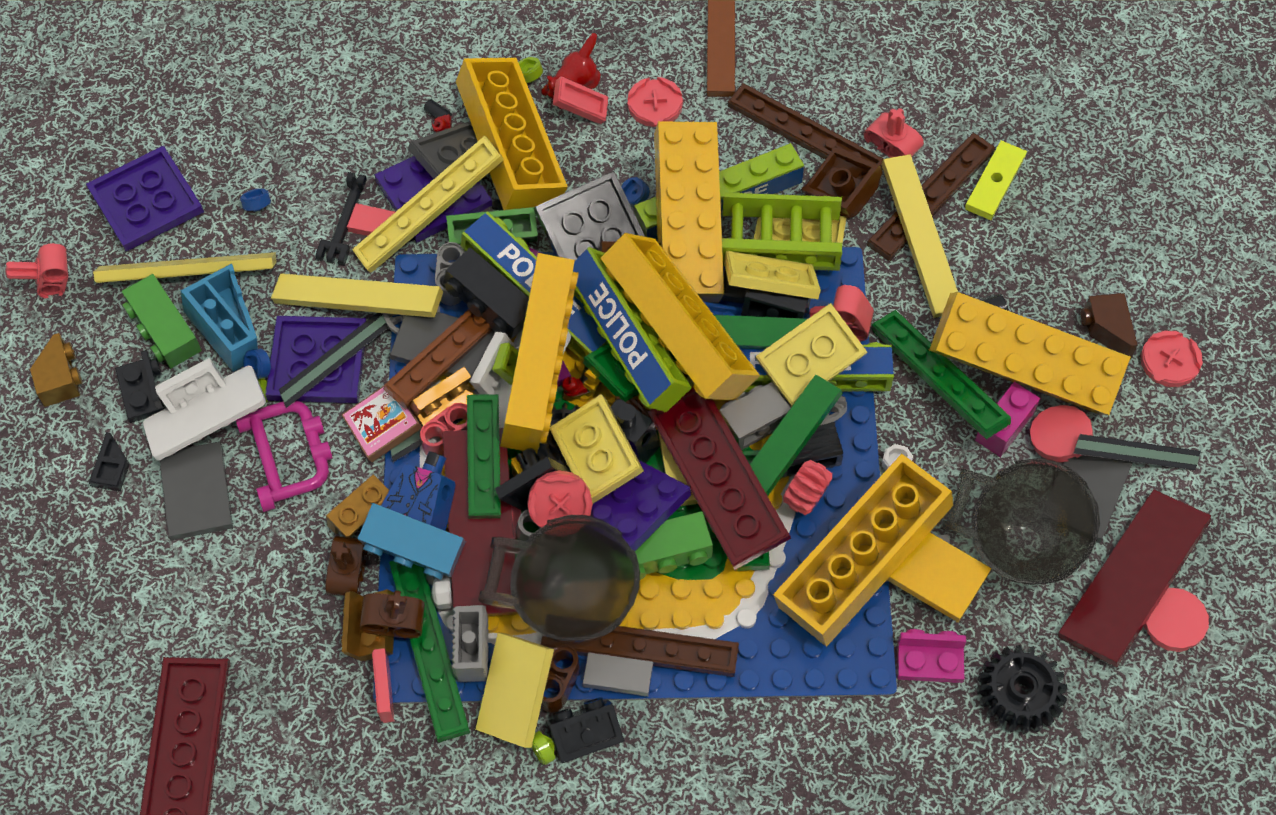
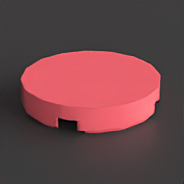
[627,77,683,127]
[1140,331,1203,387]
[1030,405,1093,463]
[527,470,593,535]
[1143,588,1209,652]

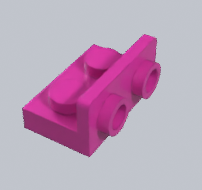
[897,629,966,683]

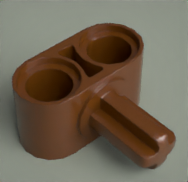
[325,536,368,596]
[359,590,425,638]
[541,644,580,713]

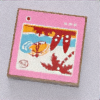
[341,386,422,462]

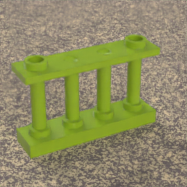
[722,192,842,271]

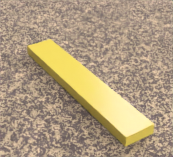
[352,136,504,273]
[881,154,958,318]
[93,252,276,283]
[271,273,443,318]

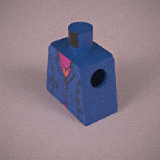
[381,451,456,531]

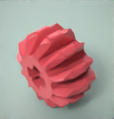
[783,460,832,515]

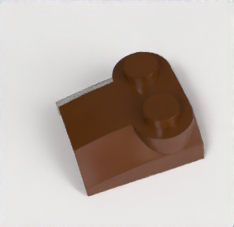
[801,147,882,218]

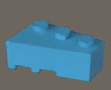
[181,263,258,372]
[358,503,466,580]

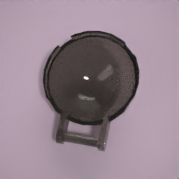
[940,458,1100,586]
[478,515,640,644]

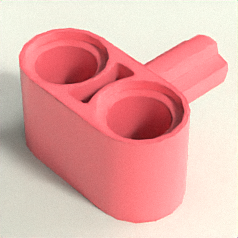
[863,108,924,158]
[5,243,68,299]
[809,285,874,341]
[420,403,467,456]

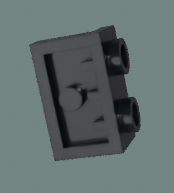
[115,350,165,423]
[547,697,625,763]

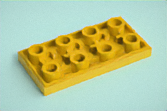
[887,532,992,623]

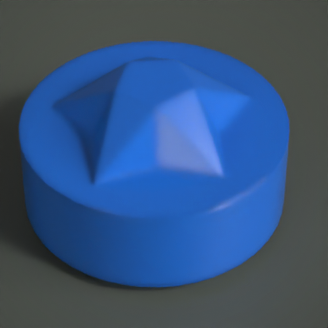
[621,177,650,208]
[240,188,271,211]
[243,349,271,379]

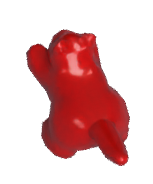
[541,33,601,109]

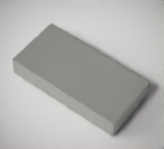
[583,653,653,696]

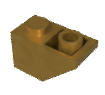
[30,333,83,407]

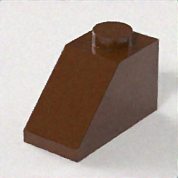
[1081,293,1138,359]

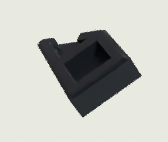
[89,432,130,491]

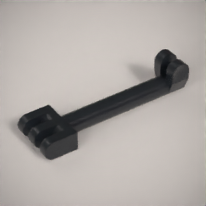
[315,172,367,266]

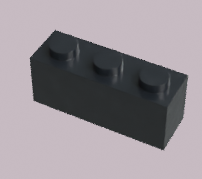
[442,248,529,340]

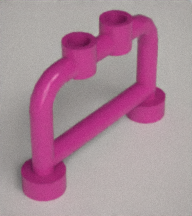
[236,401,333,512]

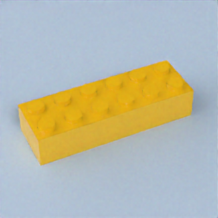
[456,58,568,210]
[654,121,724,303]
[600,233,760,400]
[500,253,578,454]
[929,292,1131,415]
[773,453,954,647]

